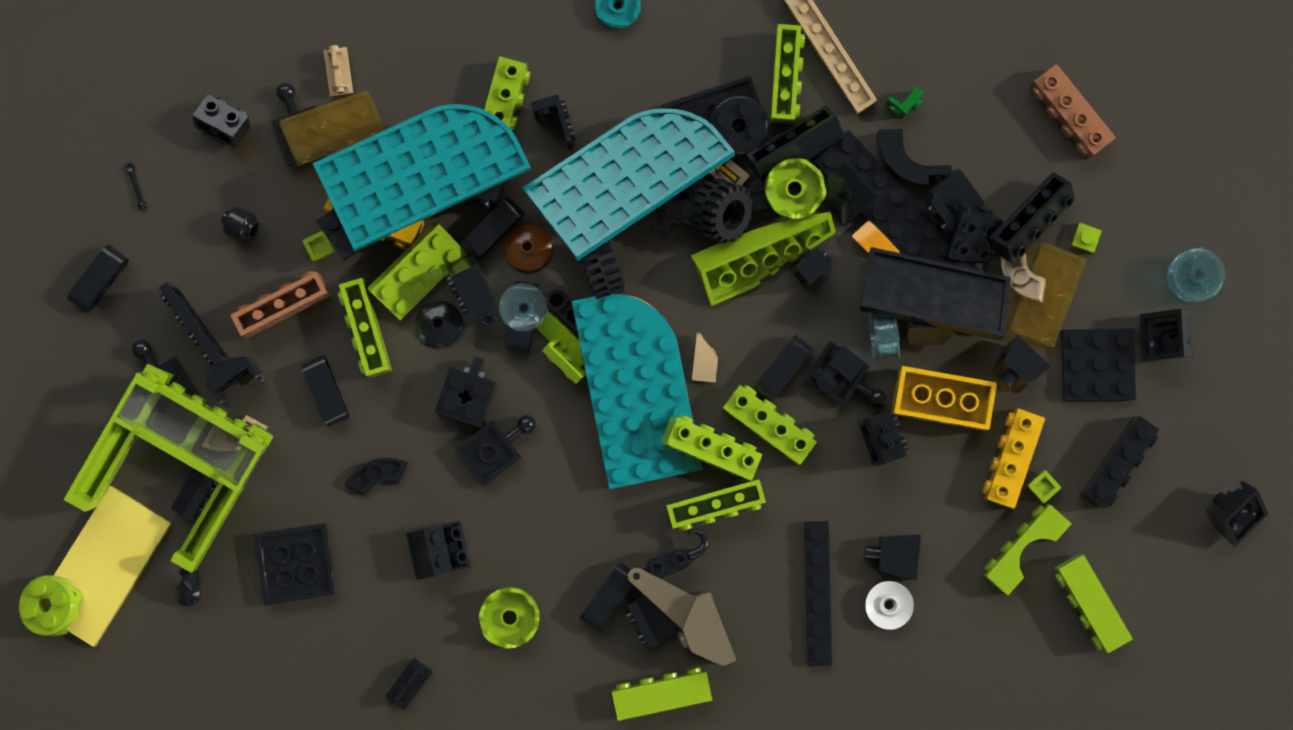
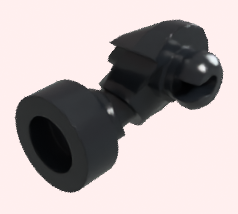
[175,568,201,606]

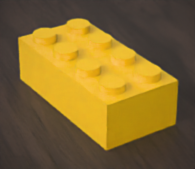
[891,366,997,431]

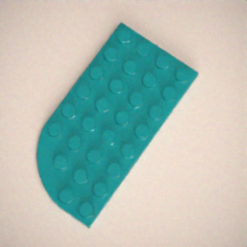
[313,104,531,251]
[523,108,735,261]
[571,294,703,489]

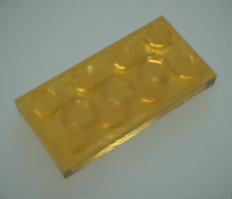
[279,90,385,167]
[1008,242,1087,348]

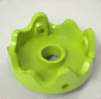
[764,158,826,219]
[18,575,82,636]
[479,587,540,648]

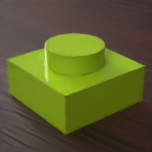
[1070,223,1102,254]
[302,231,335,263]
[1026,470,1062,504]

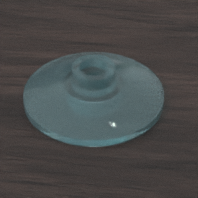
[499,283,547,331]

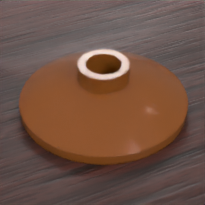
[504,224,552,272]

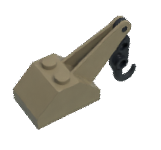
[628,528,737,666]

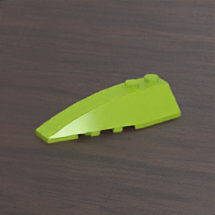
[691,212,836,306]

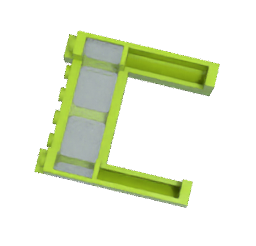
[63,364,274,573]

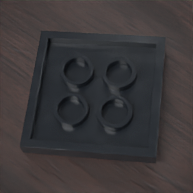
[1061,328,1136,401]
[254,523,337,606]

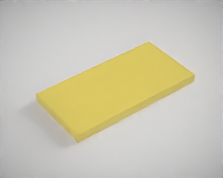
[43,486,173,647]

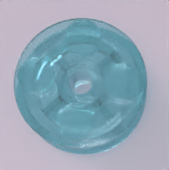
[1167,248,1225,303]
[867,313,901,362]

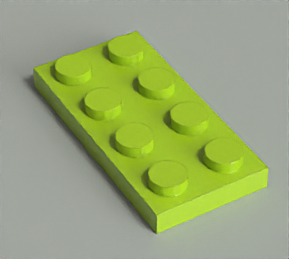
[368,221,468,320]

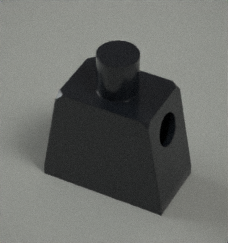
[992,335,1051,394]
[864,534,921,581]

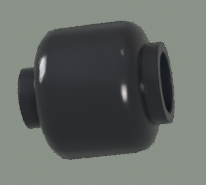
[221,207,259,242]

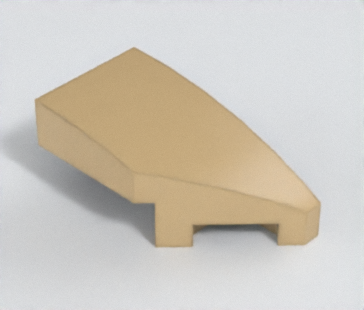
[692,333,718,383]

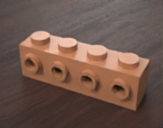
[1030,64,1116,159]
[230,271,332,339]

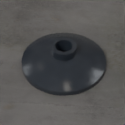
[415,301,463,348]

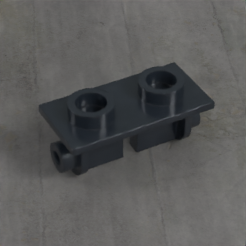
[385,657,433,710]

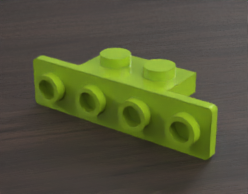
[535,311,586,384]

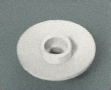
[865,581,914,630]

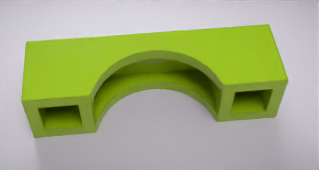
[983,504,1072,596]

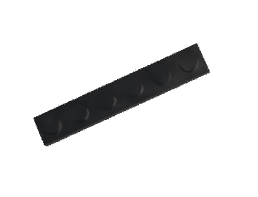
[804,521,832,666]

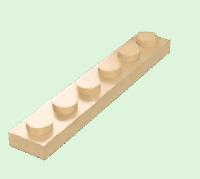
[783,0,878,115]

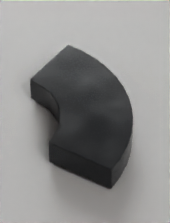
[344,458,409,495]

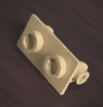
[323,45,353,97]

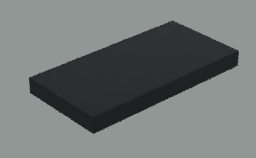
[661,75,760,131]

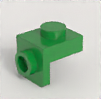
[885,86,924,118]

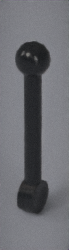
[125,163,147,210]

